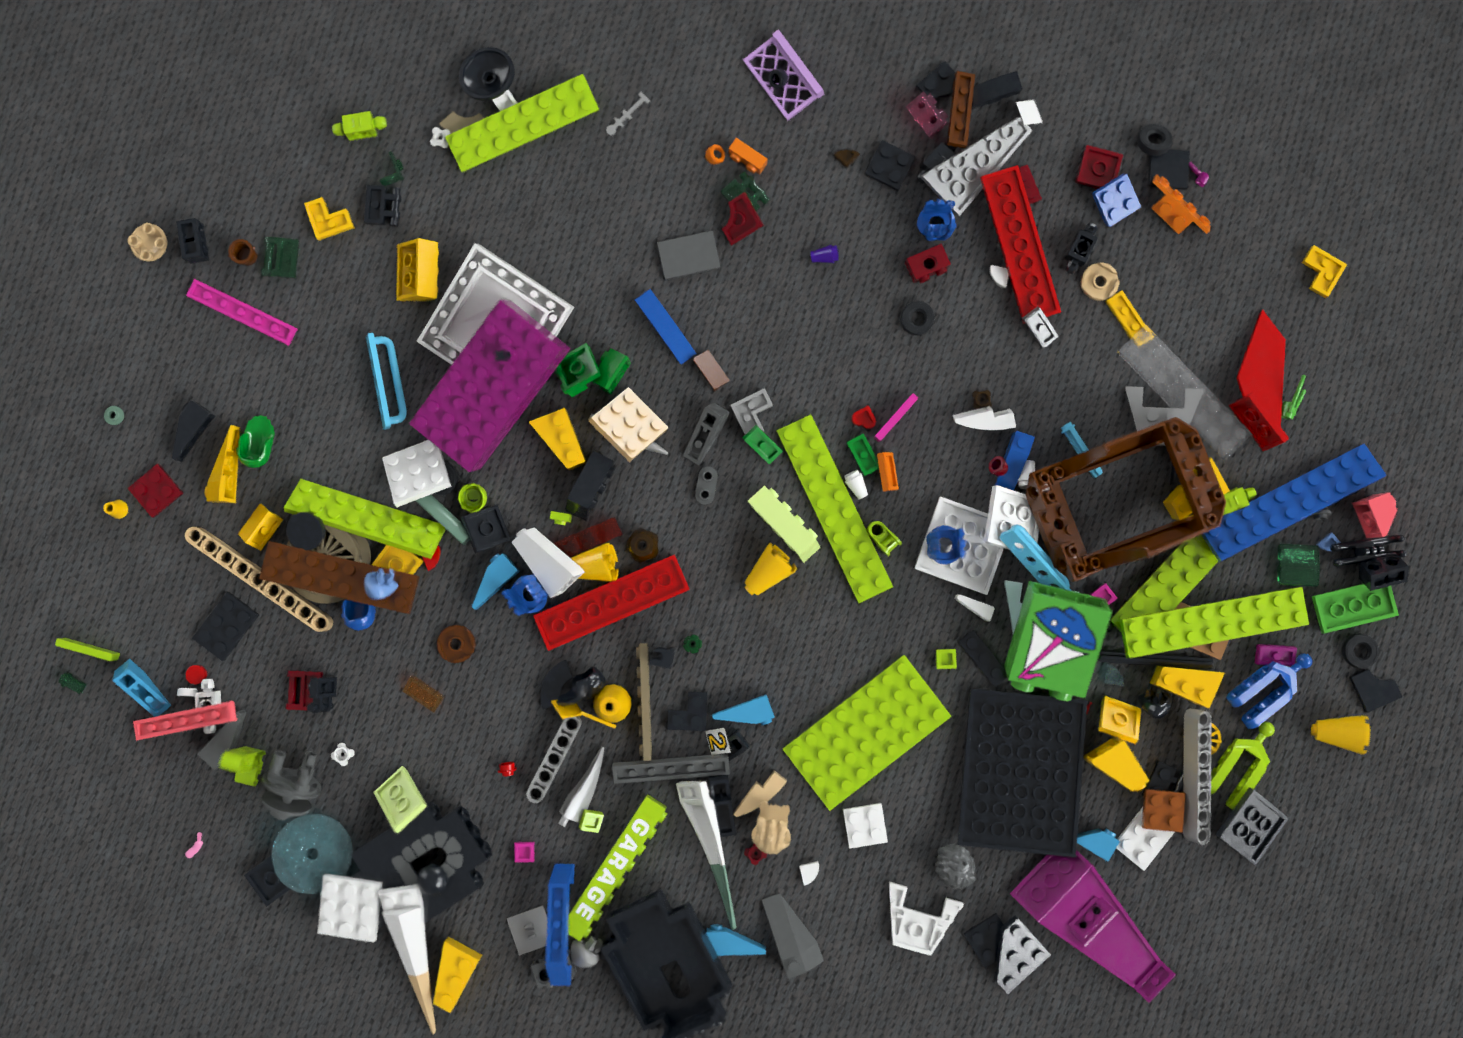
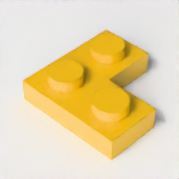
[304,197,354,241]
[1302,245,1347,298]

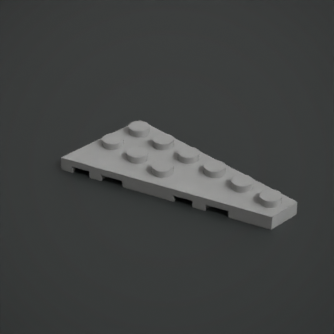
[920,117,1032,216]

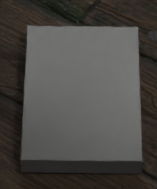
[657,230,721,280]

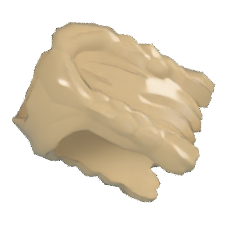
[752,800,791,854]

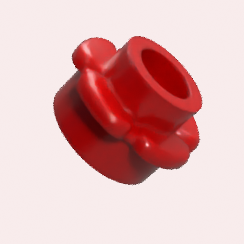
[498,762,517,777]

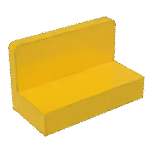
[238,503,283,551]

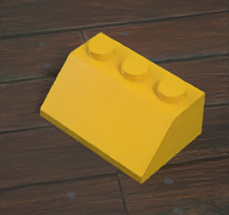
[396,238,439,301]

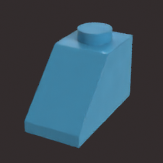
[1077,828,1120,861]

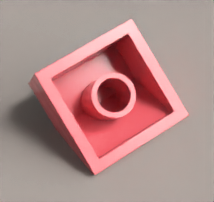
[1352,492,1397,538]

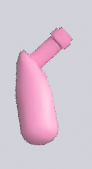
[185,832,203,858]

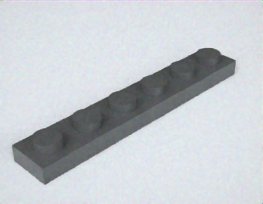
[612,754,730,784]

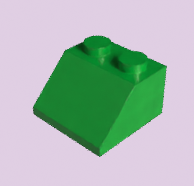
[591,348,631,395]

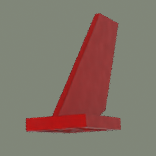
[1229,309,1289,451]

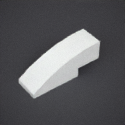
[952,406,1016,430]

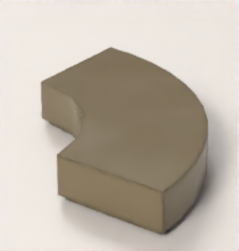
[439,112,484,133]

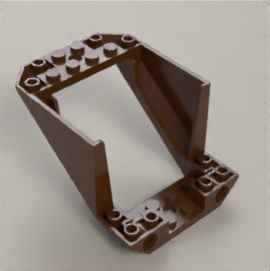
[1026,417,1226,582]

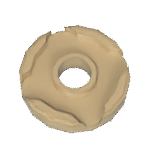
[1081,263,1119,301]

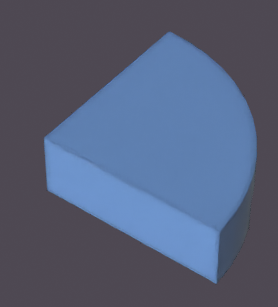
[1316,532,1341,551]

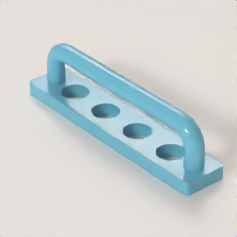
[366,333,407,429]
[999,524,1071,591]

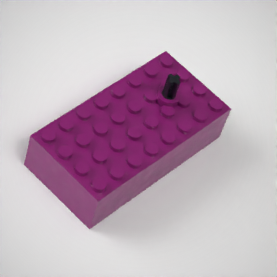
[409,299,571,472]

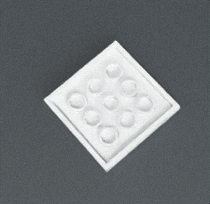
[914,496,1004,595]

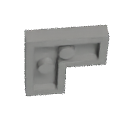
[730,388,773,435]

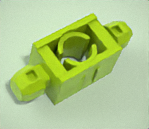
[332,111,387,141]
[1223,487,1257,516]

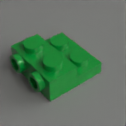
[555,343,601,397]

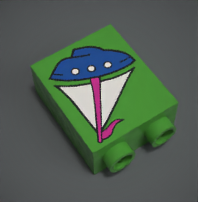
[1004,581,1112,701]

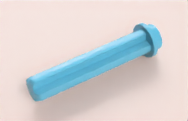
[1061,422,1103,478]

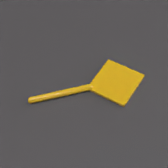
[551,699,616,728]

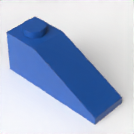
[995,431,1035,491]

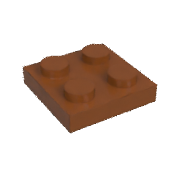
[1142,789,1186,832]

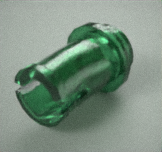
[59,673,87,694]

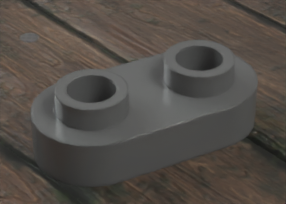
[695,467,718,505]

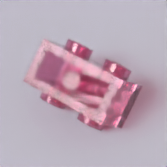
[906,91,949,138]

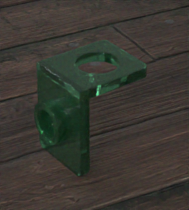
[380,151,404,186]

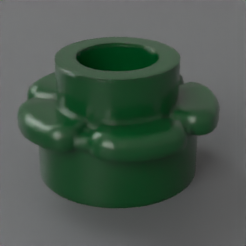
[683,634,702,654]

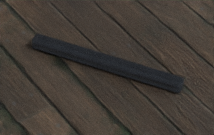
[1098,650,1214,669]

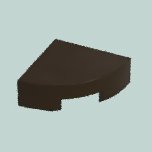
[833,150,860,169]

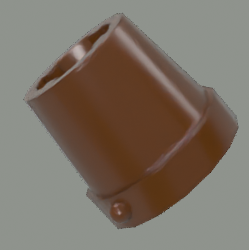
[228,239,257,266]

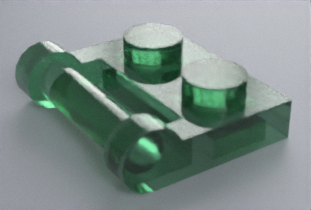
[261,237,299,278]

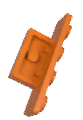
[1152,175,1211,234]

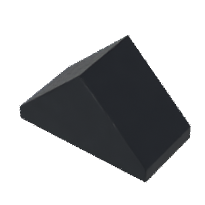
[723,729,750,761]

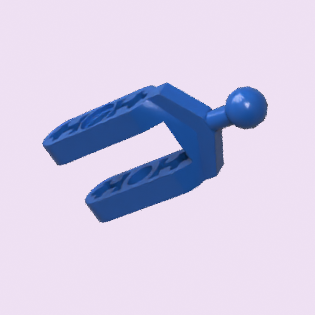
[1226,654,1313,729]

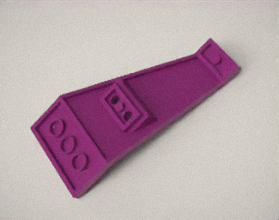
[1010,850,1176,1003]

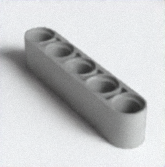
[527,716,582,803]

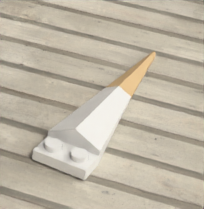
[379,884,436,1035]

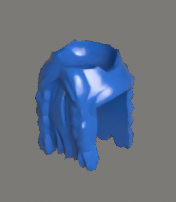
[917,198,956,241]
[926,525,967,564]
[502,574,548,616]

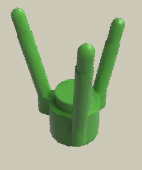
[1281,375,1306,420]

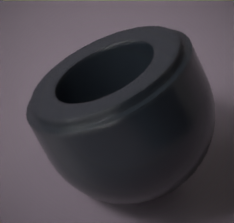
[768,69,788,89]

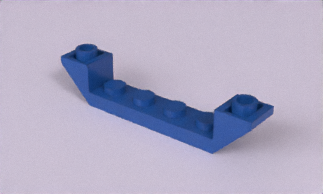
[546,864,575,986]

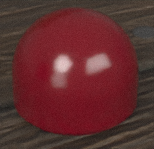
[989,456,1008,476]

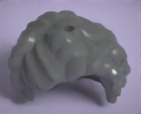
[935,844,976,889]

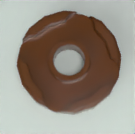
[437,625,476,663]

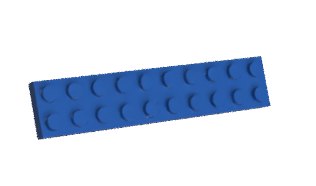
[1201,444,1386,562]

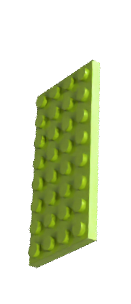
[782,655,952,811]

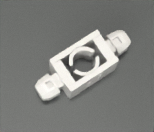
[195,679,221,734]

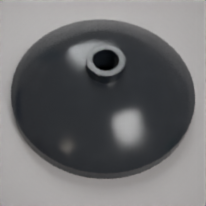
[459,47,515,101]

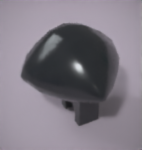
[1138,685,1172,718]

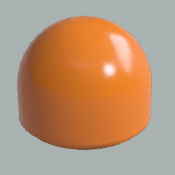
[705,144,725,165]

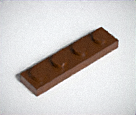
[947,71,975,148]

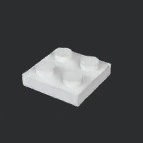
[843,803,888,848]

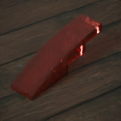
[553,517,622,558]

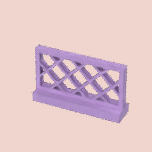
[743,29,824,120]

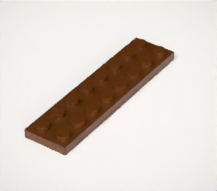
[259,541,420,614]

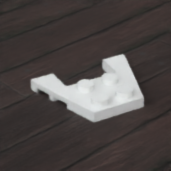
[889,882,964,956]

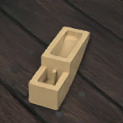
[733,770,787,817]

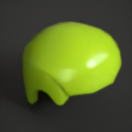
[458,483,487,513]

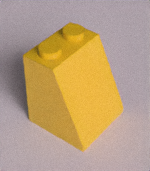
[1083,737,1149,791]

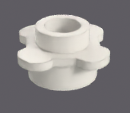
[430,127,451,148]
[331,743,355,766]

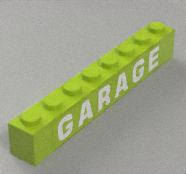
[568,794,668,941]

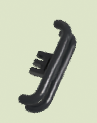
[1330,535,1407,567]

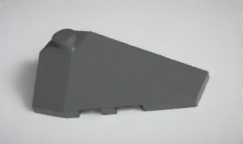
[762,893,824,979]

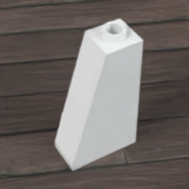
[512,527,584,598]

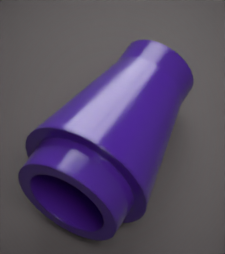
[811,244,839,263]

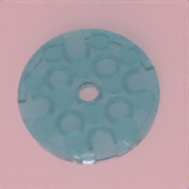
[272,814,353,894]

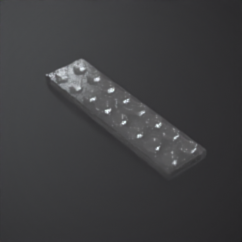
[1117,325,1252,461]

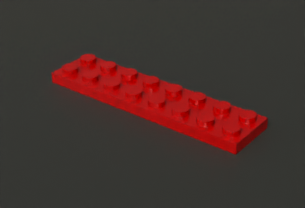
[980,165,1061,324]
[533,554,690,651]

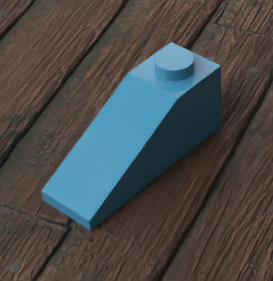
[472,553,520,610]
[113,659,171,717]
[712,694,774,726]
[707,924,766,956]

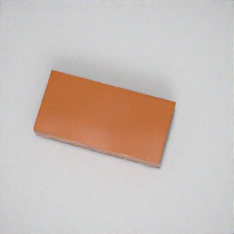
[877,452,899,492]

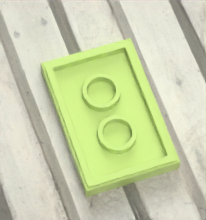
[373,766,427,833]

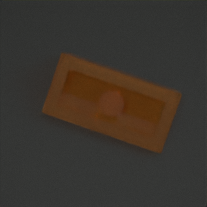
[403,675,445,713]

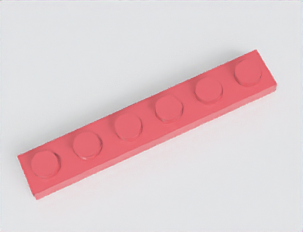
[133,701,237,740]

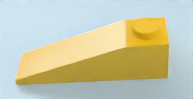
[205,425,240,503]

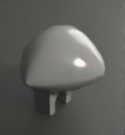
[570,936,603,968]

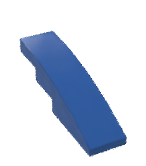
[635,289,696,364]

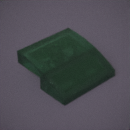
[1277,544,1320,587]

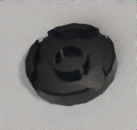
[287,512,326,551]

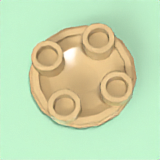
[128,223,167,262]

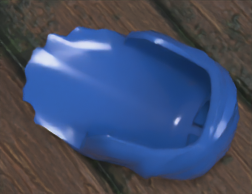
[341,599,376,631]

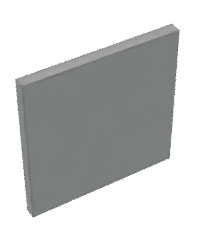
[507,905,547,956]

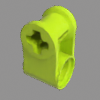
[867,521,902,556]

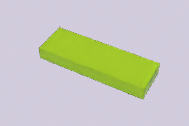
[55,638,120,661]

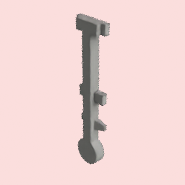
[606,92,650,135]

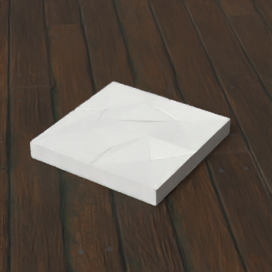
[416,243,574,365]

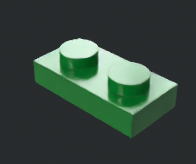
[742,425,783,464]
[846,434,879,476]

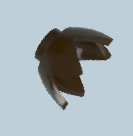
[626,529,659,562]

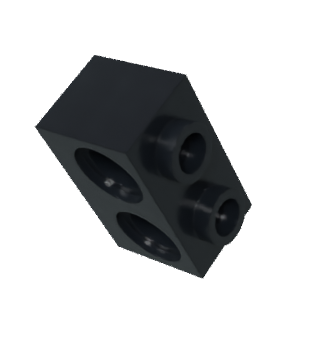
[176,218,210,264]
[1359,554,1409,591]

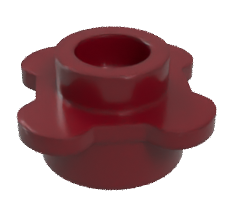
[744,843,767,865]

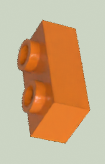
[729,138,768,174]

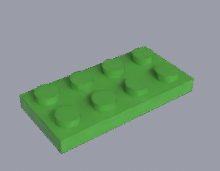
[1312,584,1399,634]

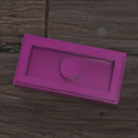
[1254,644,1297,666]

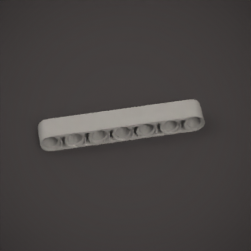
[1183,708,1211,845]

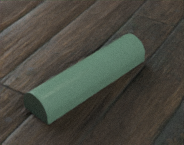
[415,494,469,545]

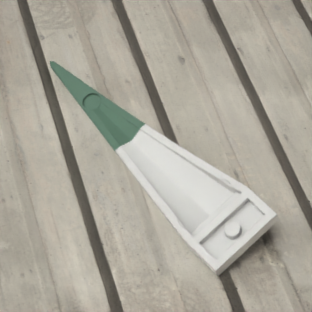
[676,781,736,930]

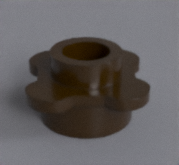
[972,390,992,409]

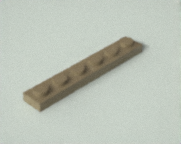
[636,643,652,761]

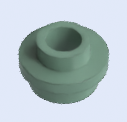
[104,406,124,425]

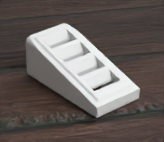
[955,594,995,622]

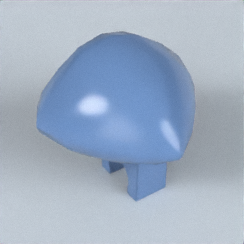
[364,569,398,600]

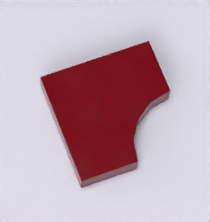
[722,192,764,246]

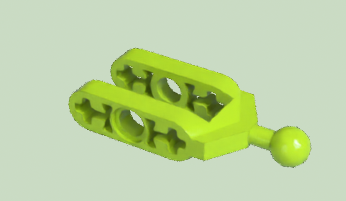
[1211,722,1275,810]

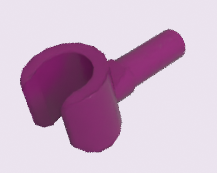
[1189,162,1209,187]

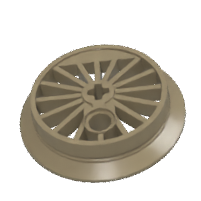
[287,525,371,604]

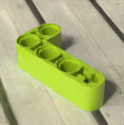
[220,746,266,787]

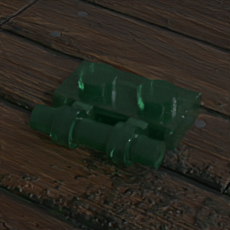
[721,171,770,212]

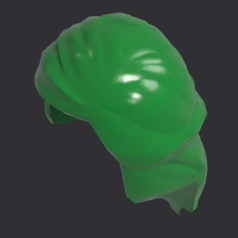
[236,415,275,468]

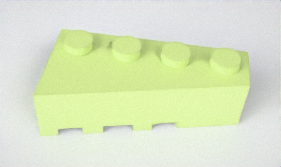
[748,485,820,563]

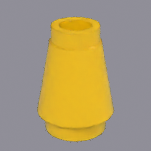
[103,500,128,519]

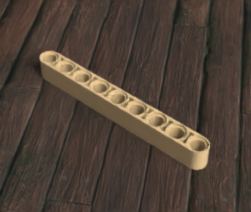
[185,527,333,632]

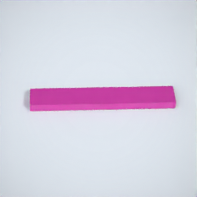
[186,279,297,346]

